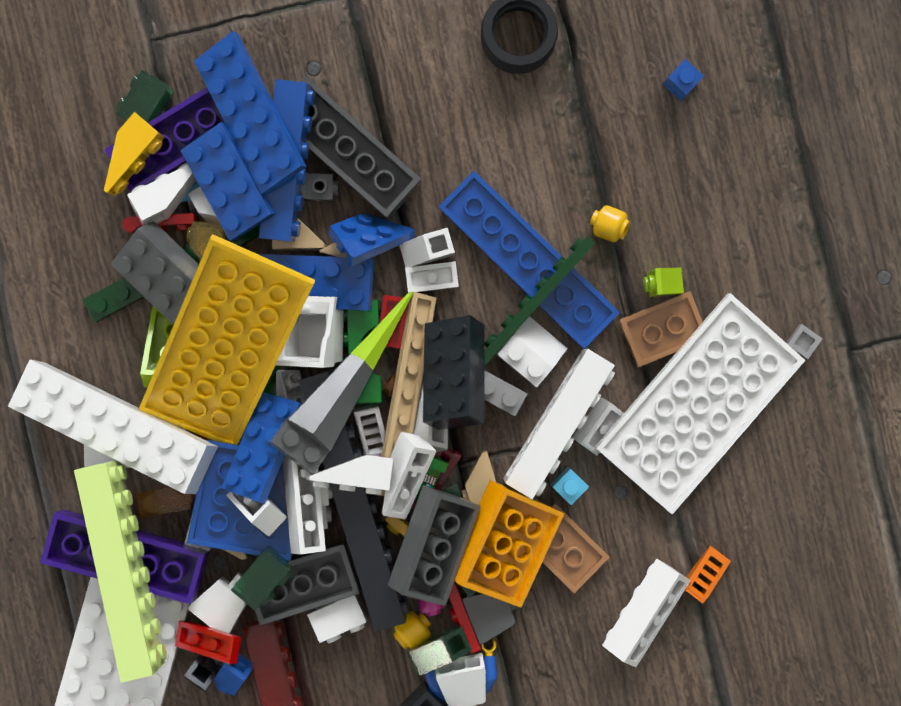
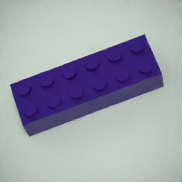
[104,87,225,193]
[40,509,210,604]

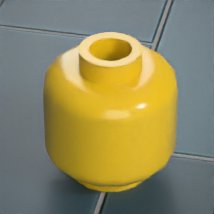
[590,205,630,242]
[393,611,431,650]

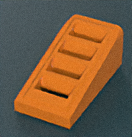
[685,546,731,604]

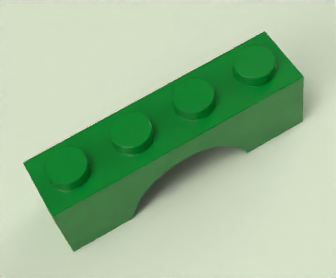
[343,300,383,403]

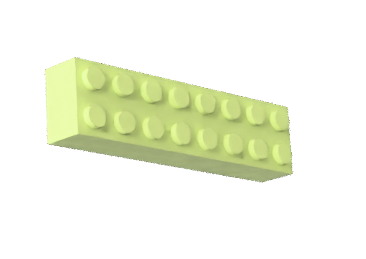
[74,460,167,683]

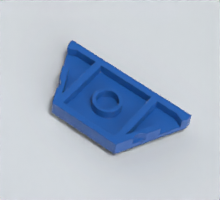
[328,213,416,267]

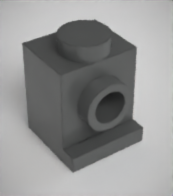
[301,173,339,202]

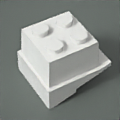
[276,296,344,368]

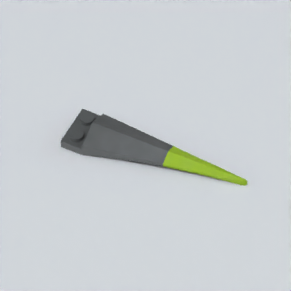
[269,291,413,475]

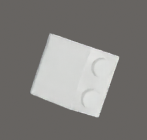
[496,316,568,387]

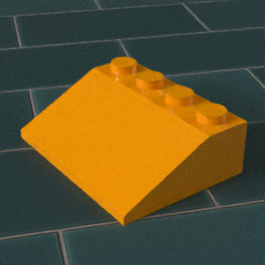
[455,480,564,608]

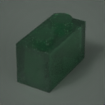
[116,70,174,123]
[231,545,292,611]

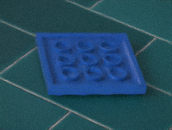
[187,440,292,561]

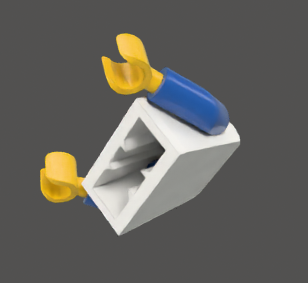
[418,638,497,706]

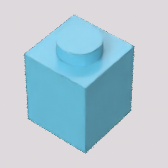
[550,466,589,505]

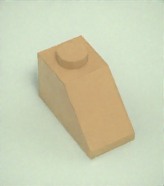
[272,219,326,251]
[461,450,496,505]

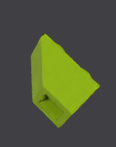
[643,268,684,298]

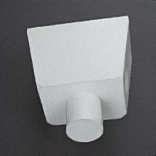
[187,572,250,633]

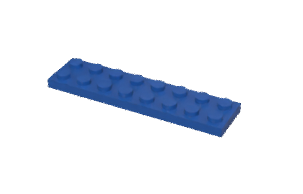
[438,171,620,349]

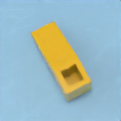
[104,112,165,196]

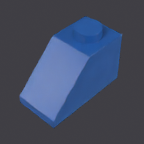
[213,653,255,696]

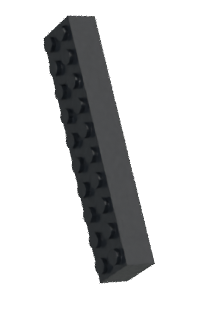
[298,371,410,632]

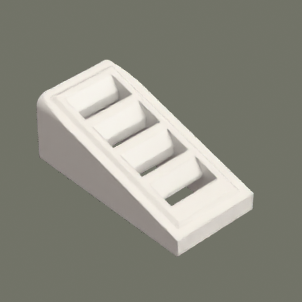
[353,403,385,457]

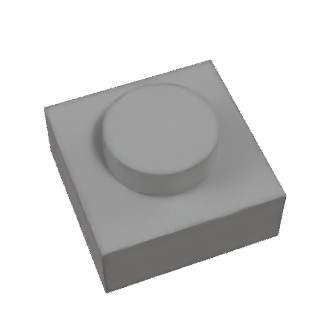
[786,324,823,360]

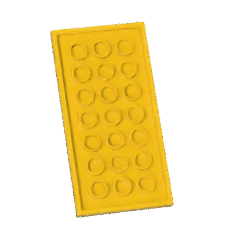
[138,234,315,445]

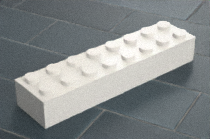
[8,359,218,494]

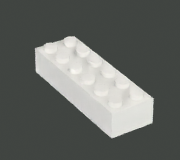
[503,349,615,499]

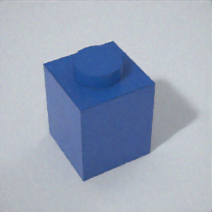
[663,59,704,101]

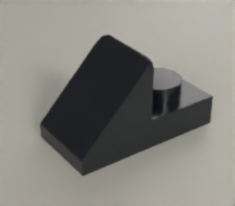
[183,655,225,692]

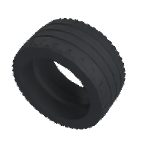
[481,0,558,74]

